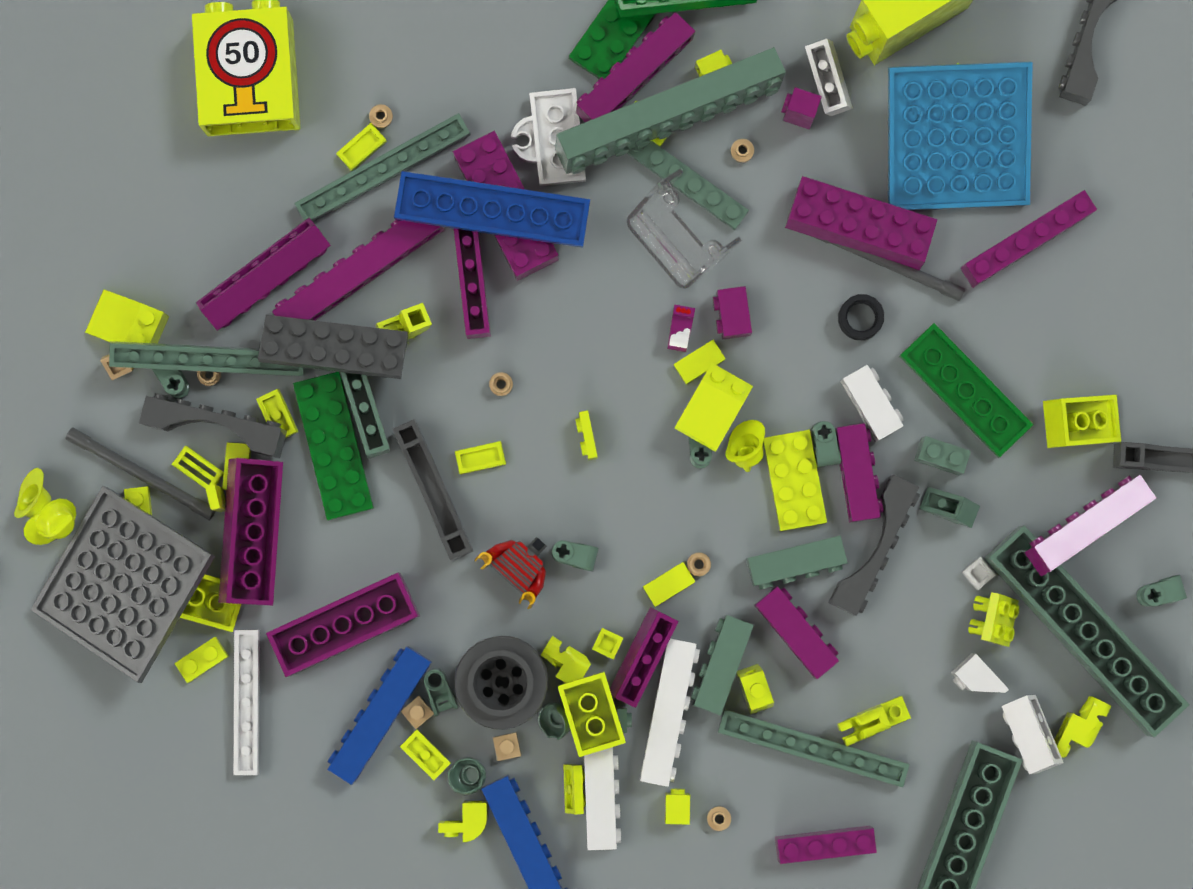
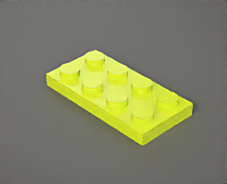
[763,430,827,531]

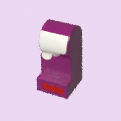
[667,304,695,352]

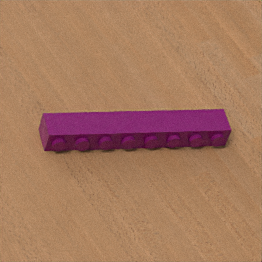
[272,220,445,321]

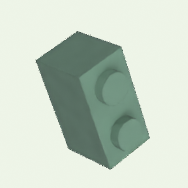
[914,436,971,476]

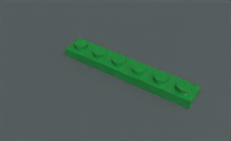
[615,0,757,17]

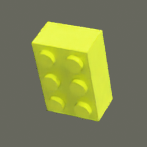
[558,672,626,757]

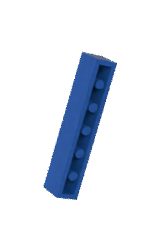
[327,646,432,785]
[481,775,568,889]

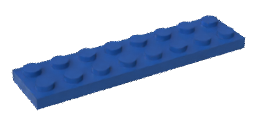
[394,171,590,248]

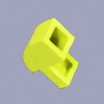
[375,303,432,340]
[438,801,488,842]

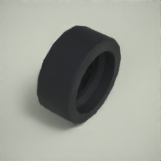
[838,294,884,340]

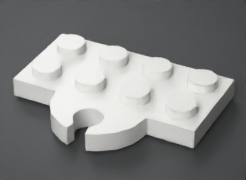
[511,88,586,186]

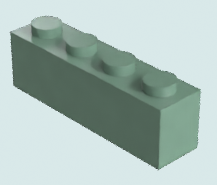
[340,372,390,459]
[746,535,848,589]
[690,615,754,716]

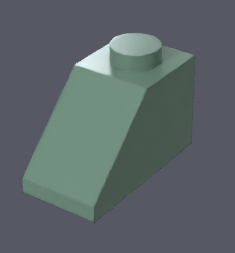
[919,487,980,528]

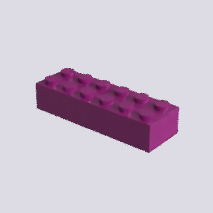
[452,130,559,281]
[785,176,938,271]
[218,458,283,606]
[266,572,420,677]

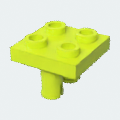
[968,592,1019,647]

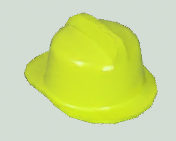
[725,420,765,472]
[14,468,51,518]
[23,498,76,545]

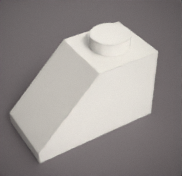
[951,653,1009,693]

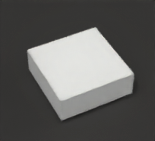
[962,557,996,590]

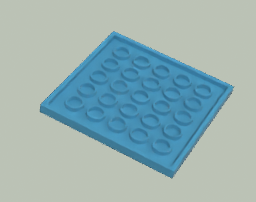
[888,61,1033,210]

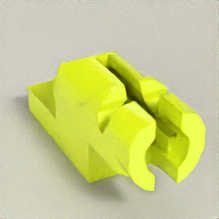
[541,636,591,683]
[837,696,911,746]
[1054,696,1111,758]

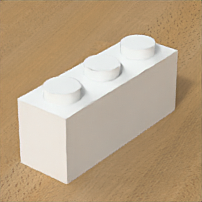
[805,39,853,116]
[840,365,904,442]
[1002,695,1064,774]

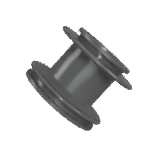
[455,636,548,730]

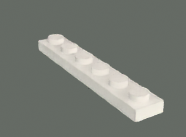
[233,630,260,775]

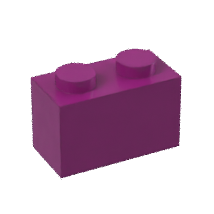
[781,87,822,129]
[713,286,752,340]

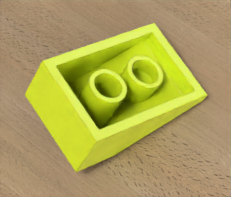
[85,290,169,344]
[674,363,753,452]
[1043,395,1121,448]
[180,574,241,632]

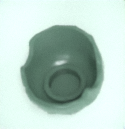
[538,703,571,740]
[447,757,486,795]

